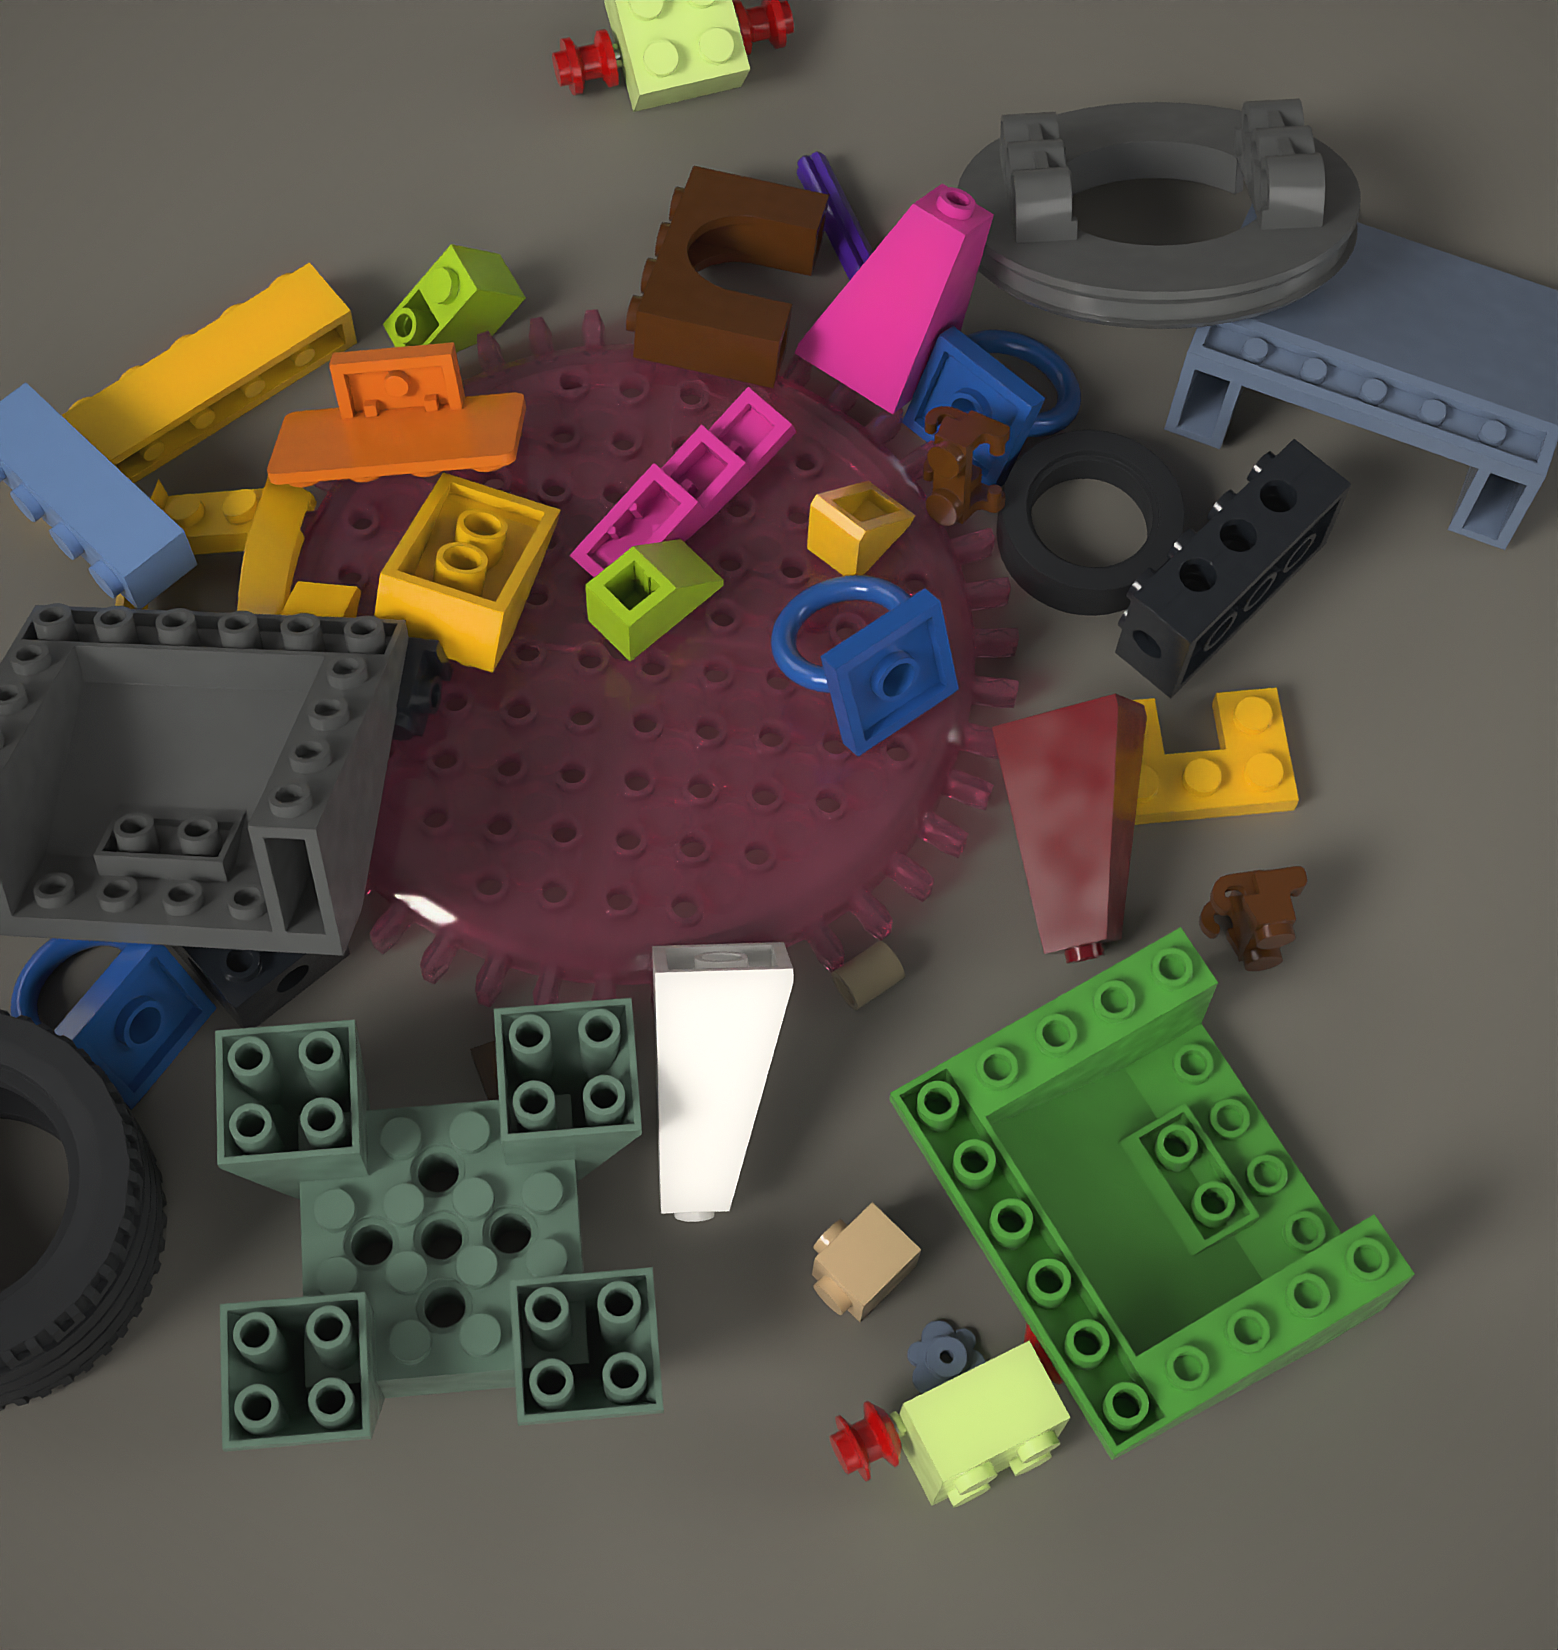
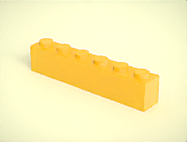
[61,262,357,483]

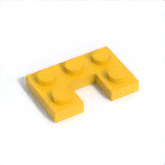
[1133,687,1299,825]

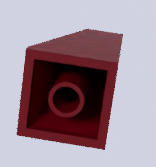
[992,693,1147,964]

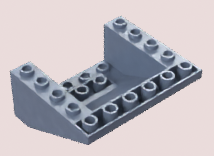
[1164,204,1558,550]

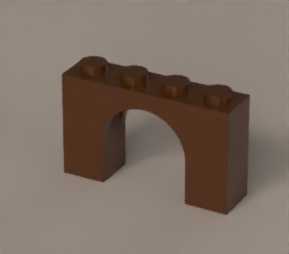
[626,165,829,389]

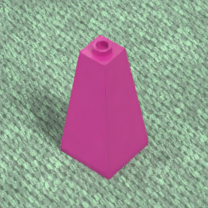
[795,183,994,415]

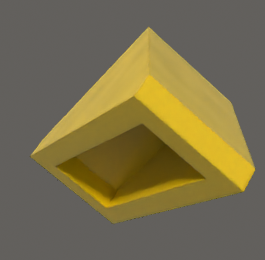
[807,480,916,576]

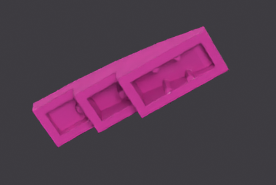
[569,387,796,578]

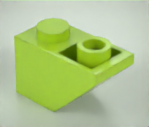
[382,244,526,353]
[585,539,724,662]

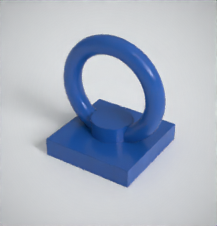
[902,326,1081,486]
[771,575,959,757]
[10,938,217,1110]

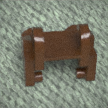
[923,406,1010,526]
[1199,866,1307,971]

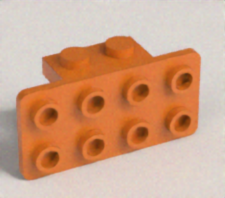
[267,342,526,487]

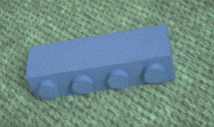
[0,382,197,609]

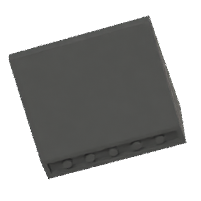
[0,603,409,956]

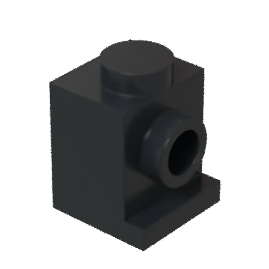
[392,637,453,741]

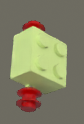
[829,1323,1071,1507]

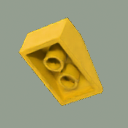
[374,472,560,673]

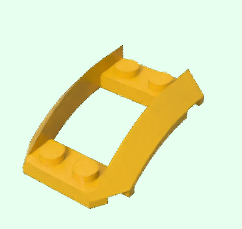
[115,476,317,615]

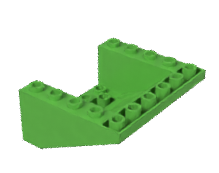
[890,927,1415,1460]

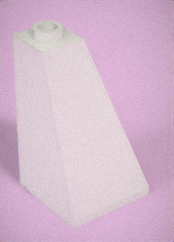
[652,942,793,1222]

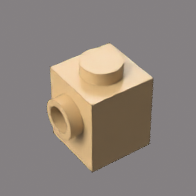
[812,1202,921,1322]

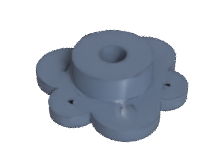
[907,1320,985,1394]

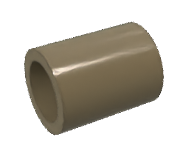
[831,941,905,1010]

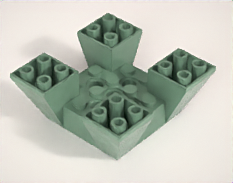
[215,998,664,1452]

